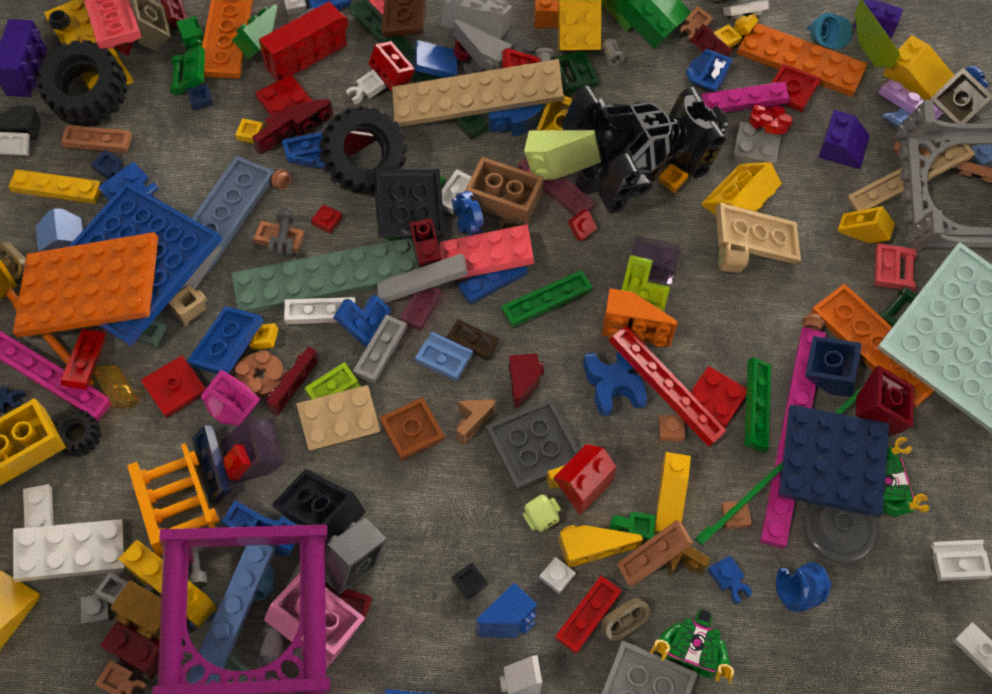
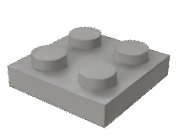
[732,121,781,168]

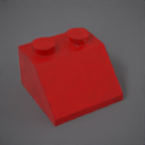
[553,444,616,515]

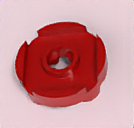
[749,105,793,134]

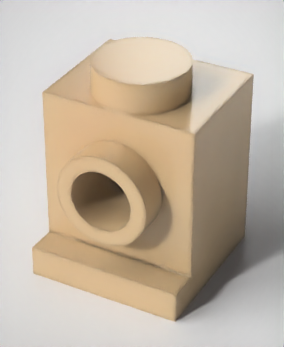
[168,285,207,327]

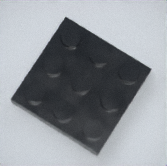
[373,169,445,238]

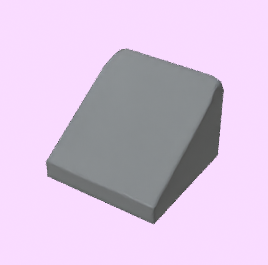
[94,571,128,604]

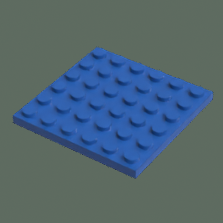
[68,182,223,347]

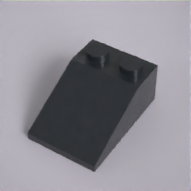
[272,469,366,542]

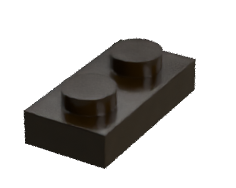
[446,319,499,361]

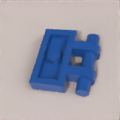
[98,161,159,201]

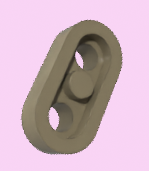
[0,242,26,279]
[601,598,650,641]

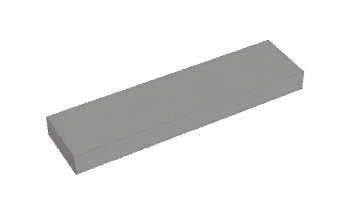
[377,254,468,303]

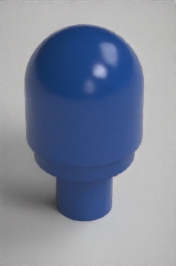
[965,65,989,89]

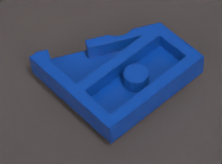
[282,132,325,169]

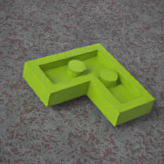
[622,255,670,311]

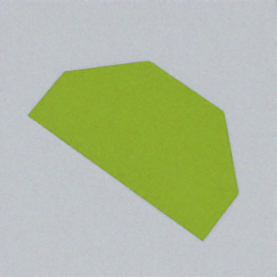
[855,0,900,68]

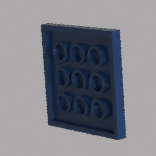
[778,404,889,518]

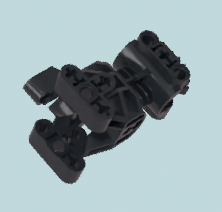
[562,86,728,214]

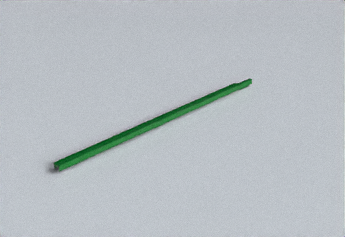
[694,386,863,546]

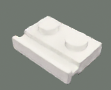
[930,540,992,581]

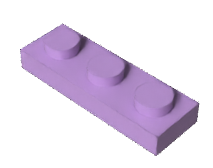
[878,79,944,120]

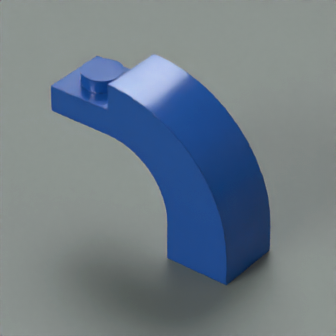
[488,103,547,137]
[221,500,297,556]

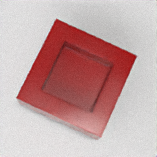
[311,204,342,234]
[568,209,598,241]
[222,444,251,480]

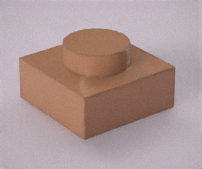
[658,415,685,441]
[721,501,752,530]

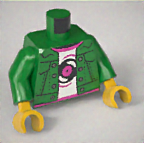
[883,437,930,517]
[650,610,734,684]

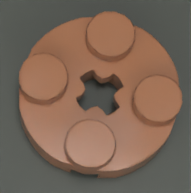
[235,350,284,398]

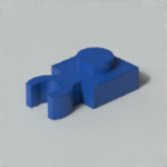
[708,555,752,605]

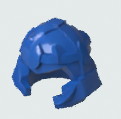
[775,562,832,612]

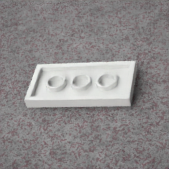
[13,519,125,582]

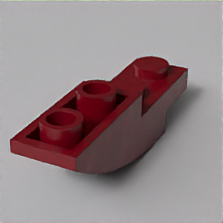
[252,99,333,155]

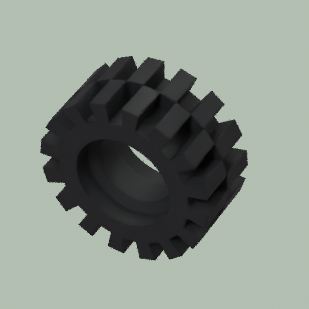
[54,409,101,457]

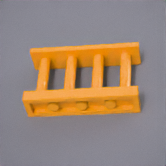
[127,443,219,557]

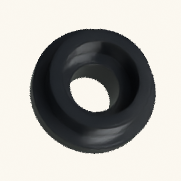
[49,10,71,30]

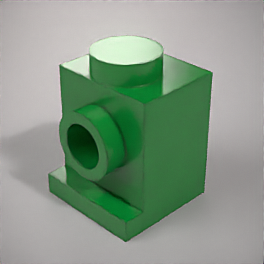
[177,16,204,51]

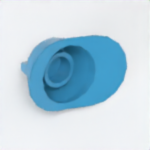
[807,13,852,49]

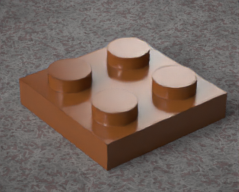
[379,397,445,461]

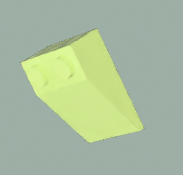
[524,130,602,180]

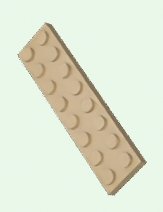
[392,59,564,127]

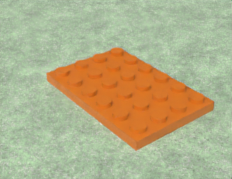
[13,232,159,338]

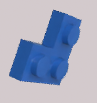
[333,295,392,347]

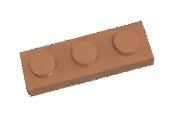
[61,125,132,153]
[617,520,693,587]

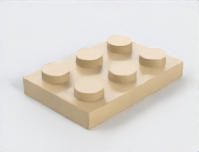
[297,385,380,452]

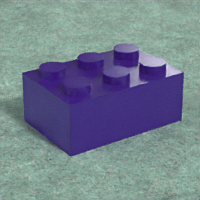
[0,19,47,97]

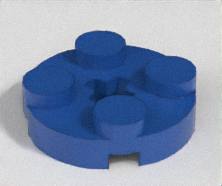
[451,191,484,236]

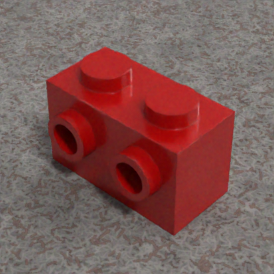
[368,41,415,92]

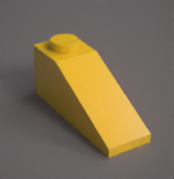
[654,452,691,533]
[558,525,643,568]

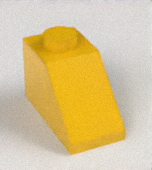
[838,206,895,244]

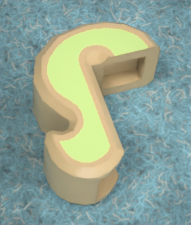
[718,243,749,273]

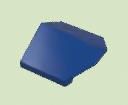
[686,49,733,92]

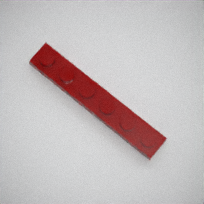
[609,326,727,447]

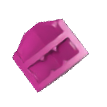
[201,370,260,426]

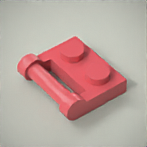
[874,243,917,292]

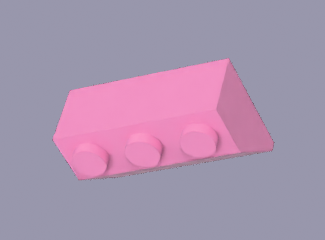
[264,573,365,669]

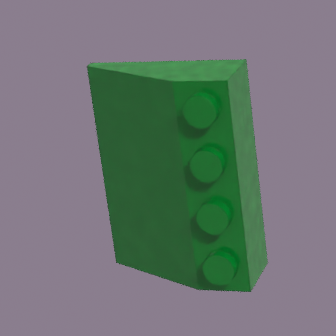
[608,0,691,49]

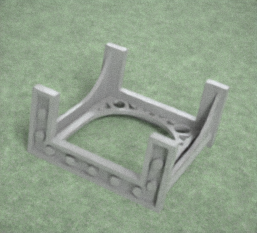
[897,100,992,252]

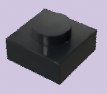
[451,562,488,600]

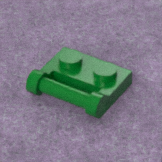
[169,45,205,95]

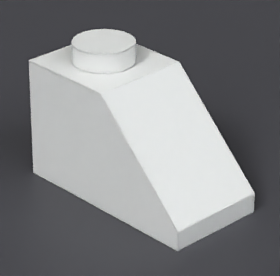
[499,655,542,694]

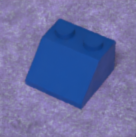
[476,582,537,638]

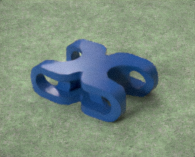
[583,351,647,417]

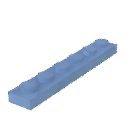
[186,545,276,684]

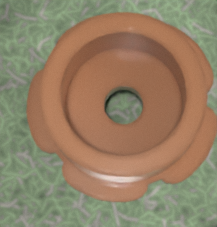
[271,169,292,190]
[802,313,825,331]

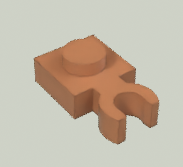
[678,6,713,42]
[94,660,148,694]

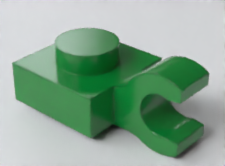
[609,511,656,542]

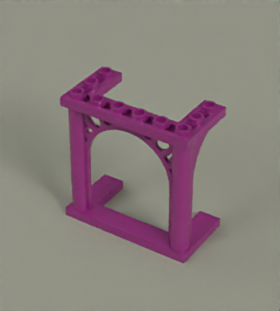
[153,525,330,694]

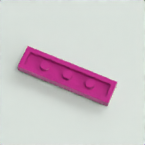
[701,82,789,113]

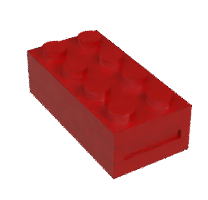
[259,1,348,81]

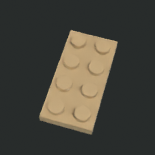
[715,203,801,265]

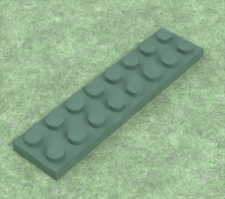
[231,237,418,313]

